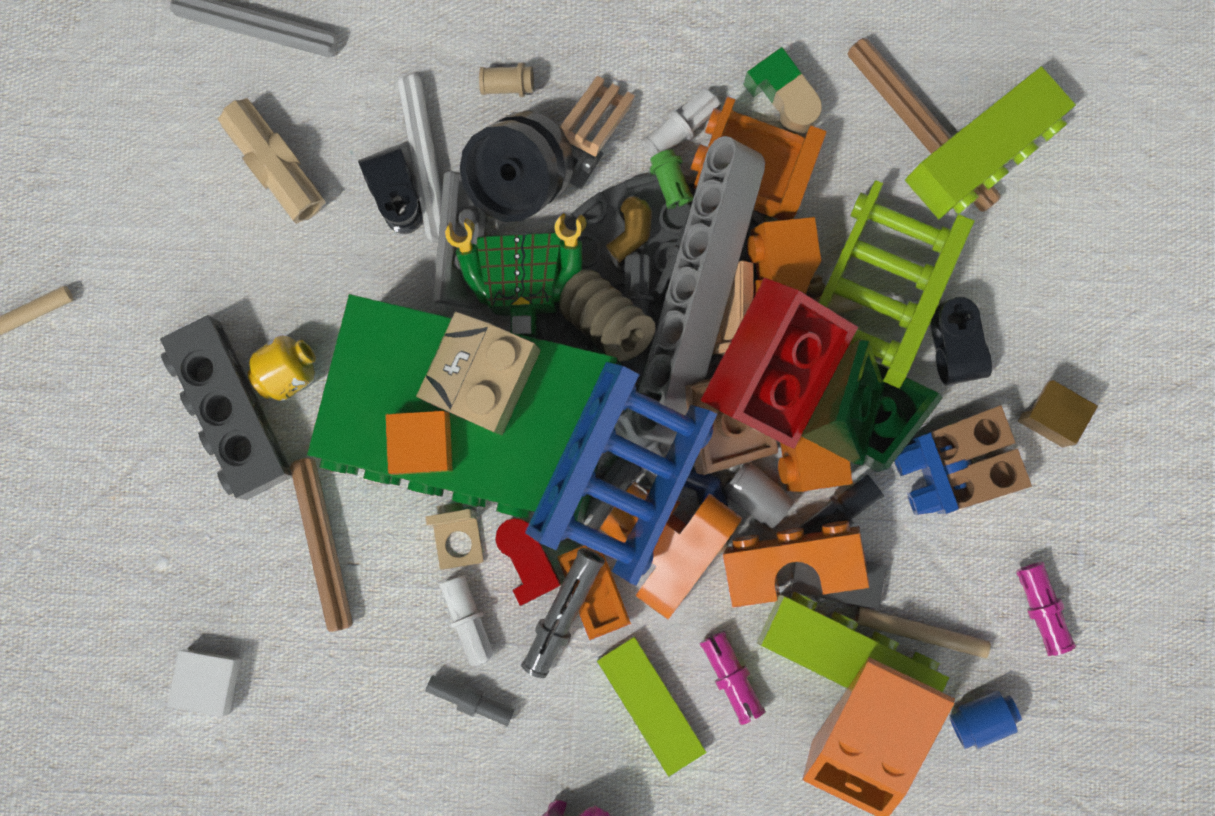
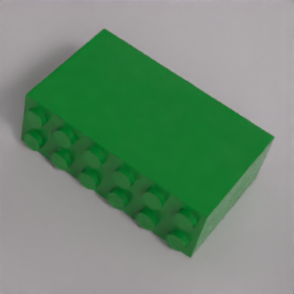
[307,294,621,522]

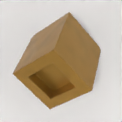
[1018,380,1098,448]

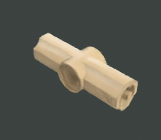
[217,97,326,224]

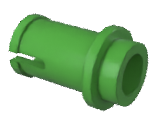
[649,149,694,209]

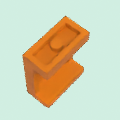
[691,96,827,220]

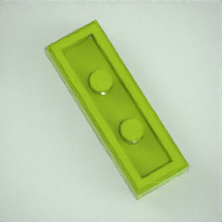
[597,636,707,777]

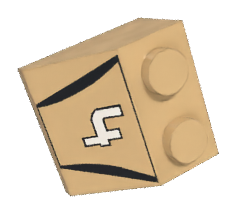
[416,312,541,435]

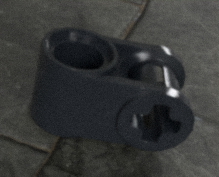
[358,144,423,234]
[929,297,992,386]

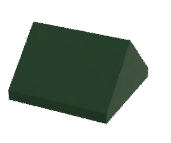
[801,340,885,465]
[864,363,943,473]

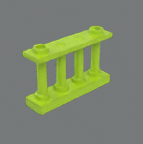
[818,180,975,389]

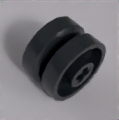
[460,111,574,222]

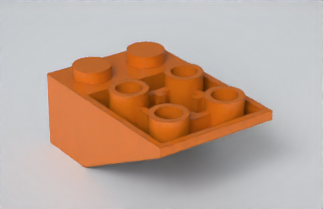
[802,657,955,816]

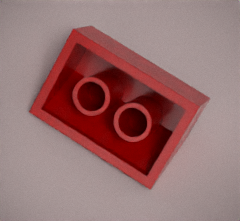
[700,277,858,449]

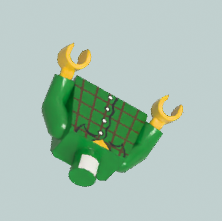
[445,213,586,338]

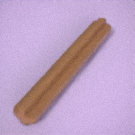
[290,458,353,632]

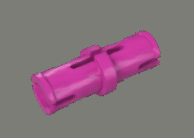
[1016,562,1076,656]
[699,631,766,725]

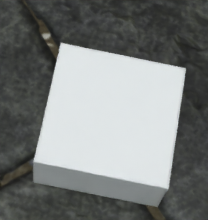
[167,649,241,717]

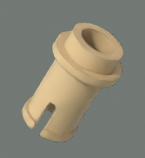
[479,62,534,98]

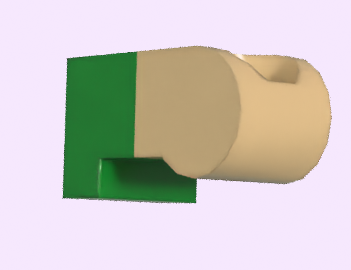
[743,47,822,135]

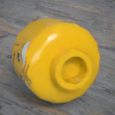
[247,335,316,401]

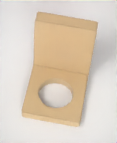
[425,503,484,570]

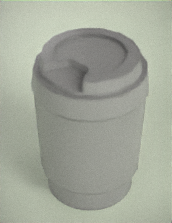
[723,463,794,528]

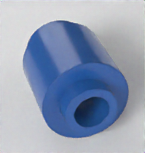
[949,690,1022,750]

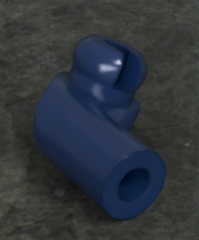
[684,467,728,507]

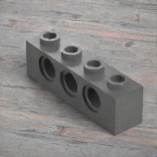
[160,315,292,500]

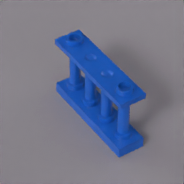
[525,362,717,586]

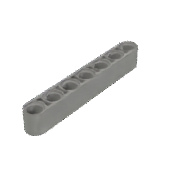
[631,136,765,446]

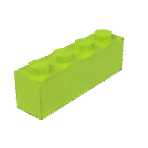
[905,66,1076,219]
[756,591,950,692]

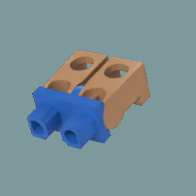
[894,405,1032,515]

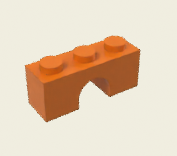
[723,521,869,608]

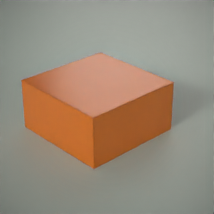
[386,411,453,475]

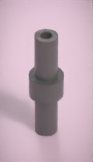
[425,675,515,727]

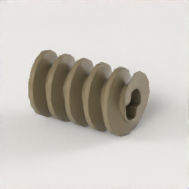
[559,269,655,361]

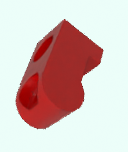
[495,518,562,606]

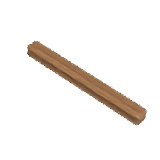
[848,38,1001,212]

